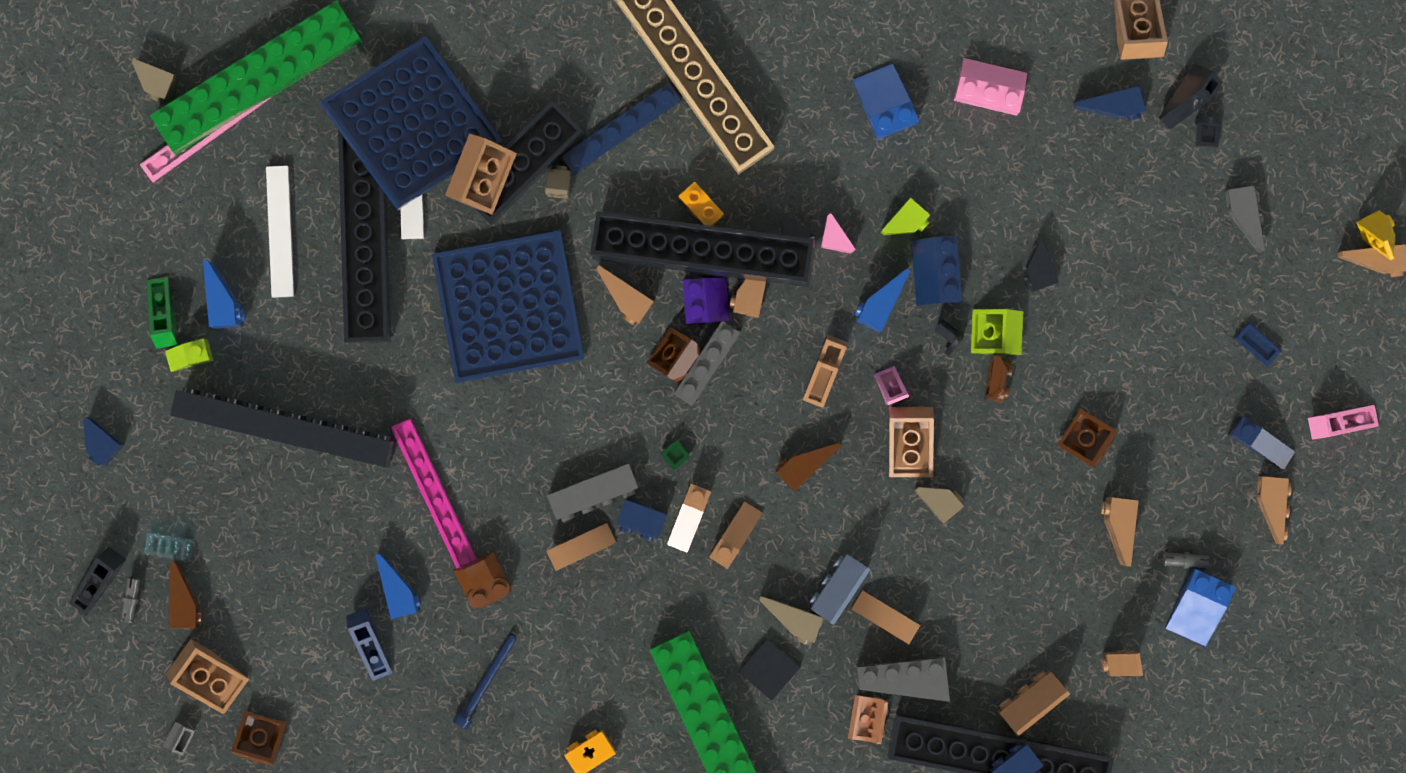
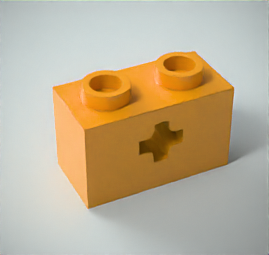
[679,182,724,226]
[564,729,616,773]

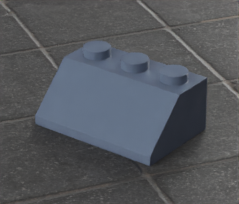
[809,554,870,625]

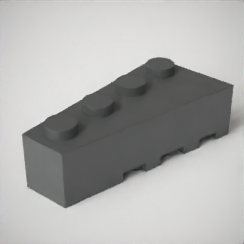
[856,656,950,702]

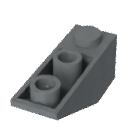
[1225,186,1267,253]

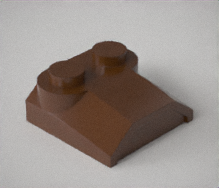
[646,327,700,382]
[984,355,1013,402]
[1056,408,1118,469]
[453,550,512,608]
[231,710,287,766]

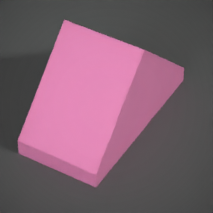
[821,214,856,253]
[874,366,909,405]

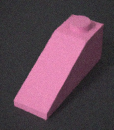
[1308,405,1379,439]

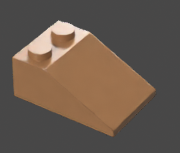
[1114,0,1168,60]
[889,407,934,477]
[1101,497,1138,567]
[166,639,249,714]

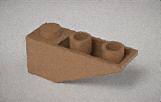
[1257,476,1291,544]

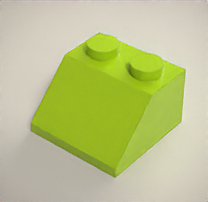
[971,309,1023,355]

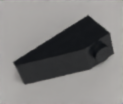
[69,547,126,616]

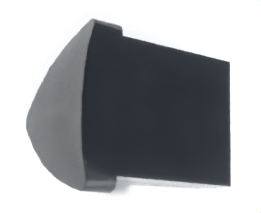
[1195,117,1222,148]
[935,319,964,356]

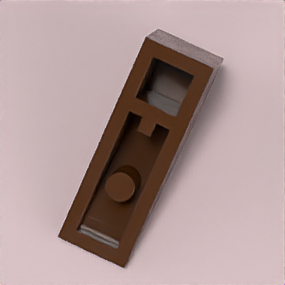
[775,443,841,491]
[169,562,203,629]

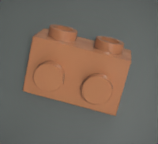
[848,695,888,744]

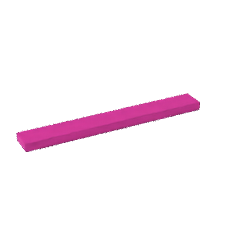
[391,418,477,568]

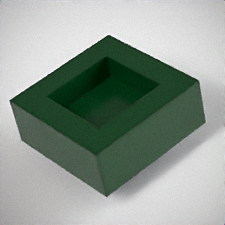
[660,440,691,470]

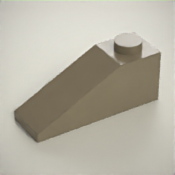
[759,595,823,645]

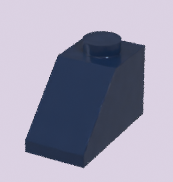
[83,417,124,466]

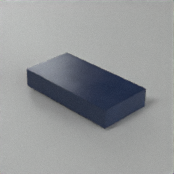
[1234,322,1282,367]

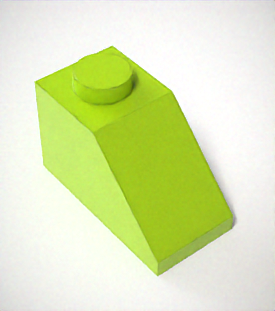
[881,198,930,235]
[165,339,213,372]

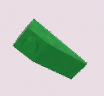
[146,277,178,349]

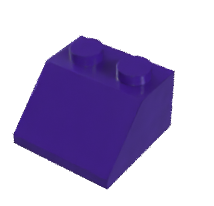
[683,278,730,325]

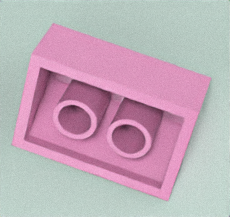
[953,58,1027,116]

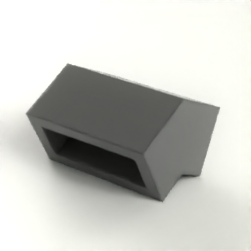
[163,720,195,756]

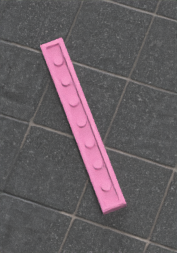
[140,98,270,182]

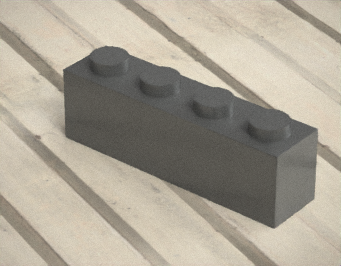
[674,321,740,406]
[547,464,639,522]

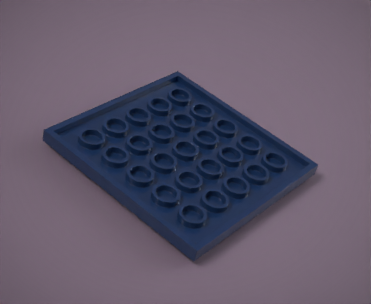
[320,36,502,211]
[432,230,585,383]

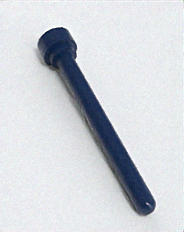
[453,634,516,730]

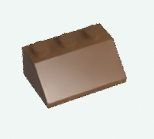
[445,134,517,215]
[997,670,1070,736]

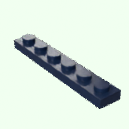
[561,83,681,175]

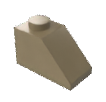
[132,59,178,103]
[545,166,572,199]
[914,487,964,523]

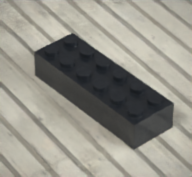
[475,100,584,226]

